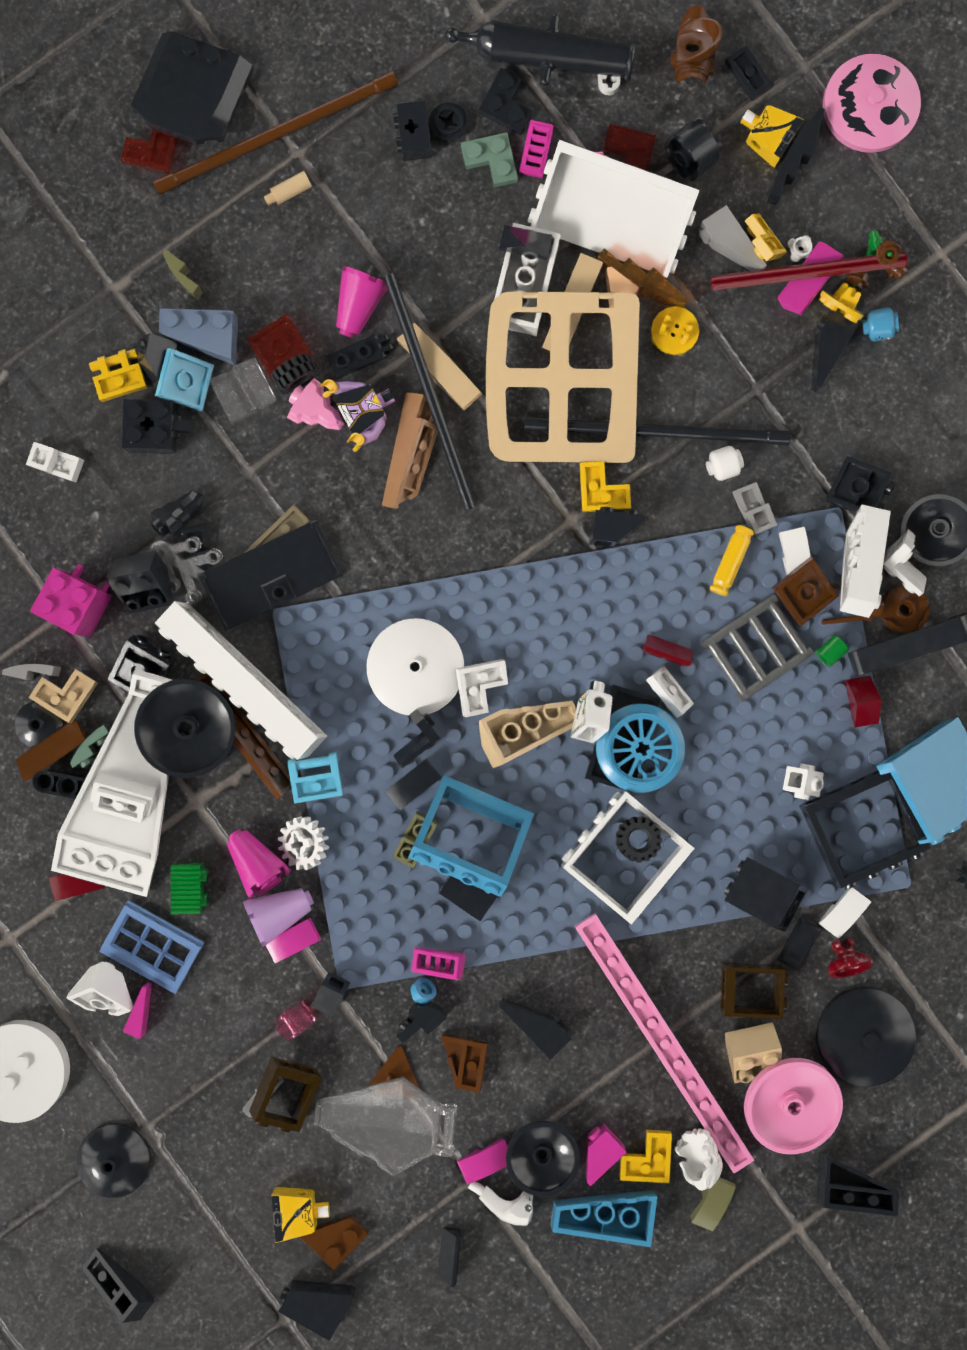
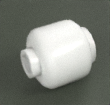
[706,446,744,481]

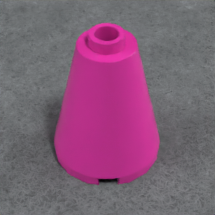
[336,266,387,338]
[227,829,291,899]

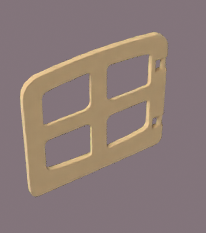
[486,292,640,463]

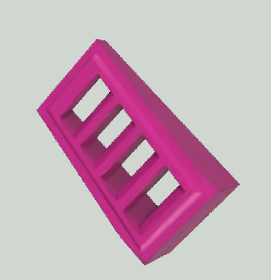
[519,120,554,178]
[411,947,466,980]

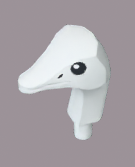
[468,1181,533,1226]

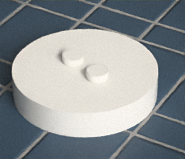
[0,1020,70,1123]

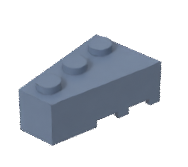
[159,308,238,366]

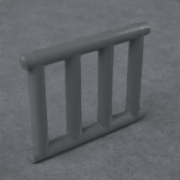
[701,594,814,702]

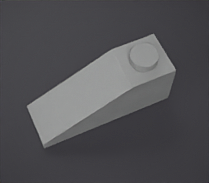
[699,205,767,271]

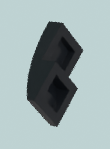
[181,524,214,578]
[386,758,442,810]

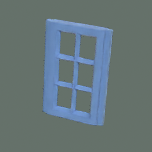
[99,900,205,994]

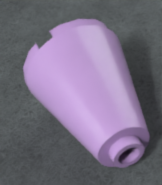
[243,888,314,947]

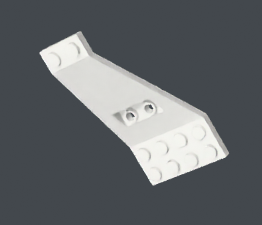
[51,669,172,897]

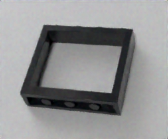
[799,770,931,890]

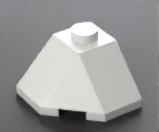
[66,962,133,1016]

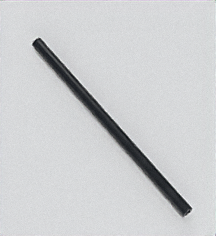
[383,273,476,511]

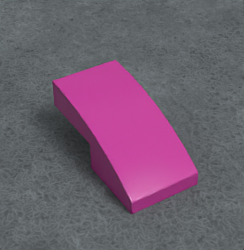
[266,918,321,963]
[457,1138,508,1184]

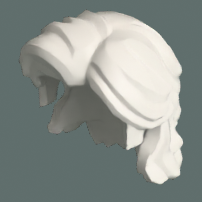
[675,1128,723,1191]

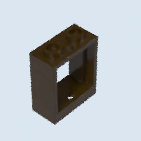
[720,962,788,1019]
[249,1056,322,1133]

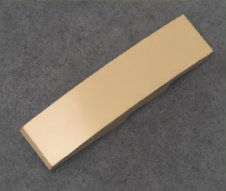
[542,253,603,351]
[397,323,482,410]

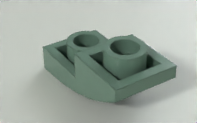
[70,724,112,769]

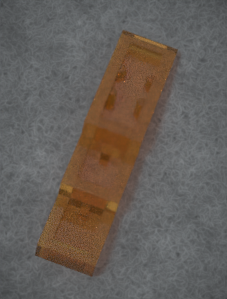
[597,248,689,308]

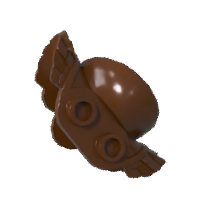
[671,5,723,84]

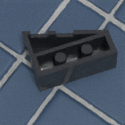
[816,1152,899,1217]

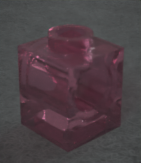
[275,1000,316,1042]

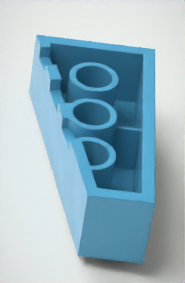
[550,1190,657,1247]

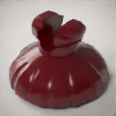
[828,938,873,979]

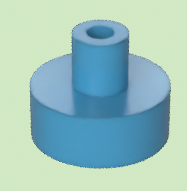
[410,978,436,1004]

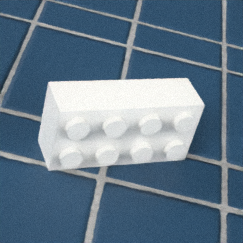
[494,223,561,336]

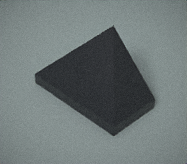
[499,225,552,260]

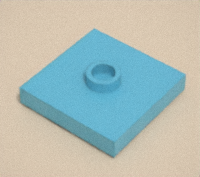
[155,348,214,411]

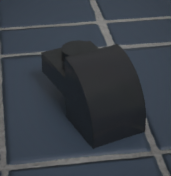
[396,1002,447,1044]

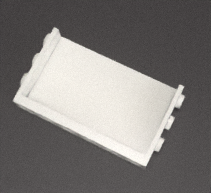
[528,140,699,278]

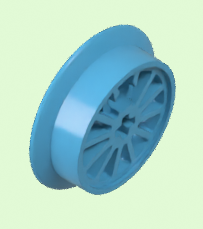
[596,704,685,793]

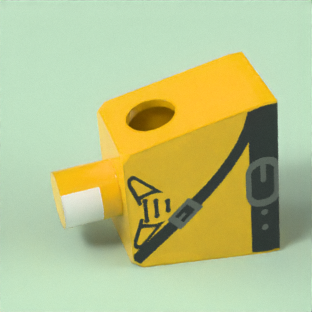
[740,105,803,168]
[271,1187,330,1243]

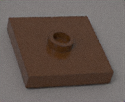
[772,557,839,626]

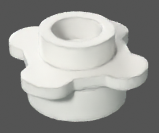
[787,235,812,262]

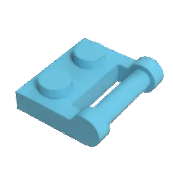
[288,752,344,803]

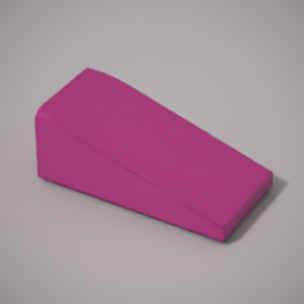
[124,982,152,1039]

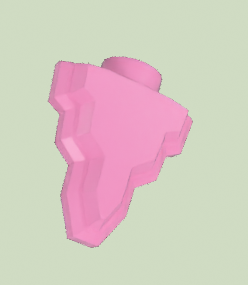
[287,378,345,430]

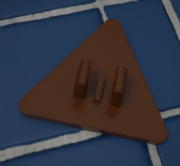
[368,1046,421,1097]

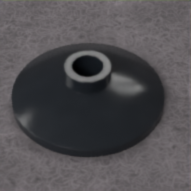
[15,701,64,748]

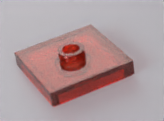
[246,314,313,381]

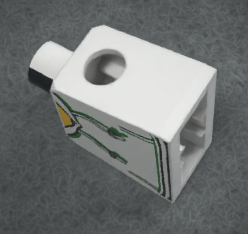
[570,681,612,743]

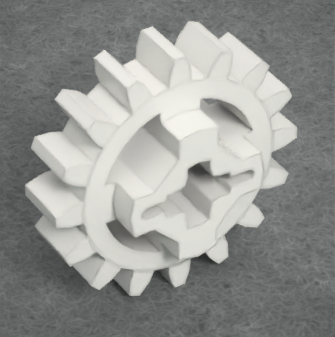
[278,816,329,870]

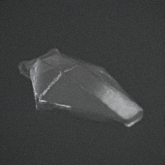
[314,1077,458,1176]

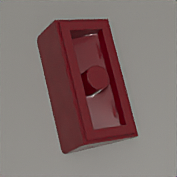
[641,635,693,667]

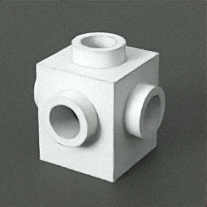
[783,763,824,800]

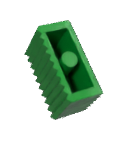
[170,862,209,914]

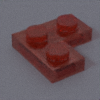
[603,124,656,171]
[121,129,178,174]

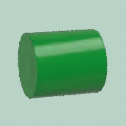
[815,635,849,667]

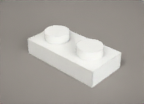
[646,665,694,719]

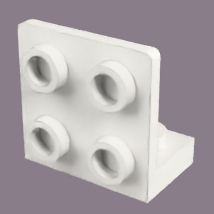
[883,529,927,596]

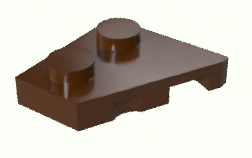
[441,1033,489,1093]
[300,1215,369,1270]

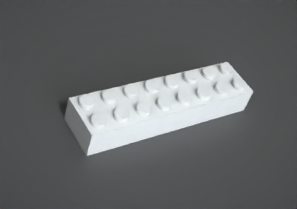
[155,601,327,760]

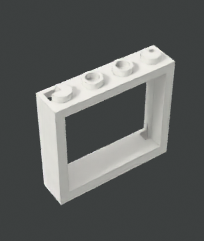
[562,790,694,925]

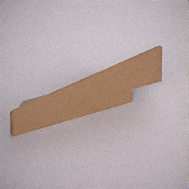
[382,392,441,509]

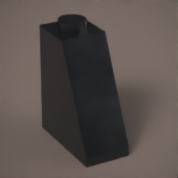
[278,1280,356,1341]

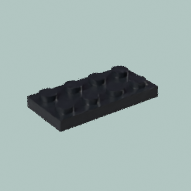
[584,684,660,793]

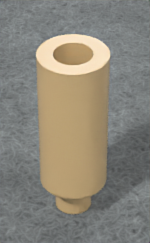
[264,171,312,206]

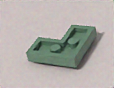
[460,132,518,188]

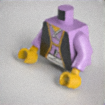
[320,379,395,452]

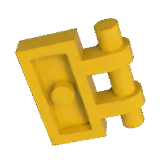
[89,349,148,402]

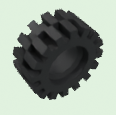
[271,353,319,394]
[615,816,662,863]

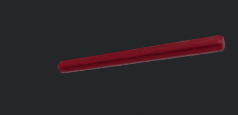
[711,252,908,290]

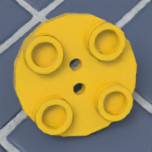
[819,283,864,323]
[651,306,699,356]

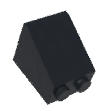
[724,857,808,932]

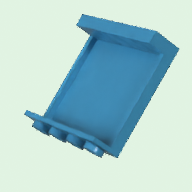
[876,717,967,845]

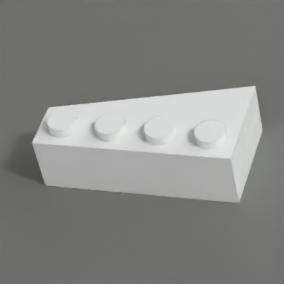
[840,505,891,618]

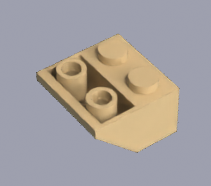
[725,1022,782,1083]

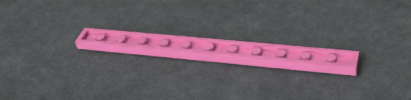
[575,913,754,1173]

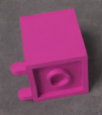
[30,564,113,638]

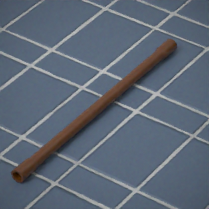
[153,71,398,195]

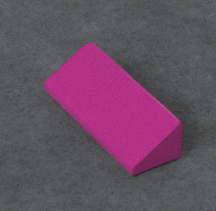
[778,242,844,315]

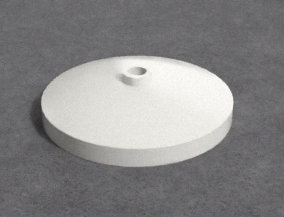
[367,618,464,715]

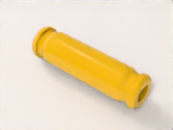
[710,525,754,596]

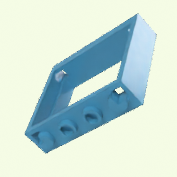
[408,775,534,897]

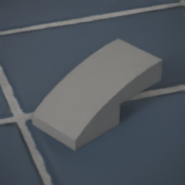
[732,482,777,535]
[2,664,61,680]

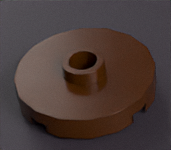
[881,586,930,634]

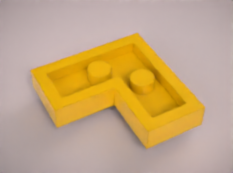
[745,214,787,261]
[579,461,631,512]
[619,1130,672,1183]

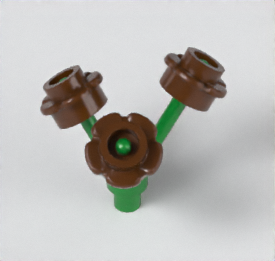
[846,230,909,291]

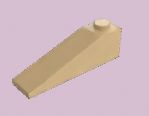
[479,701,576,768]

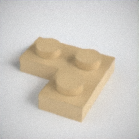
[29,669,98,724]

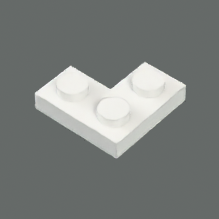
[456,659,508,717]

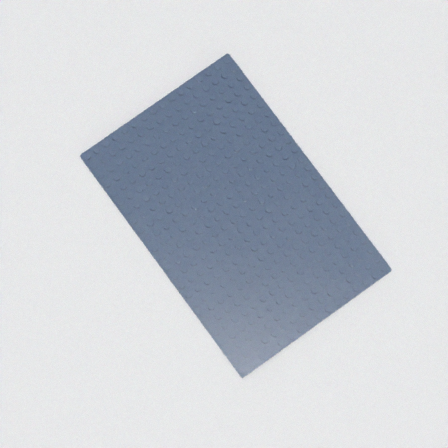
[273,508,911,989]

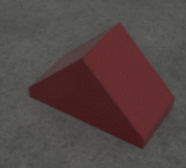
[845,676,881,728]

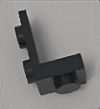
[394,709,440,768]

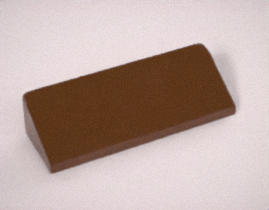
[16,719,86,781]

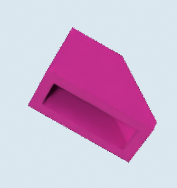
[585,1124,626,1186]

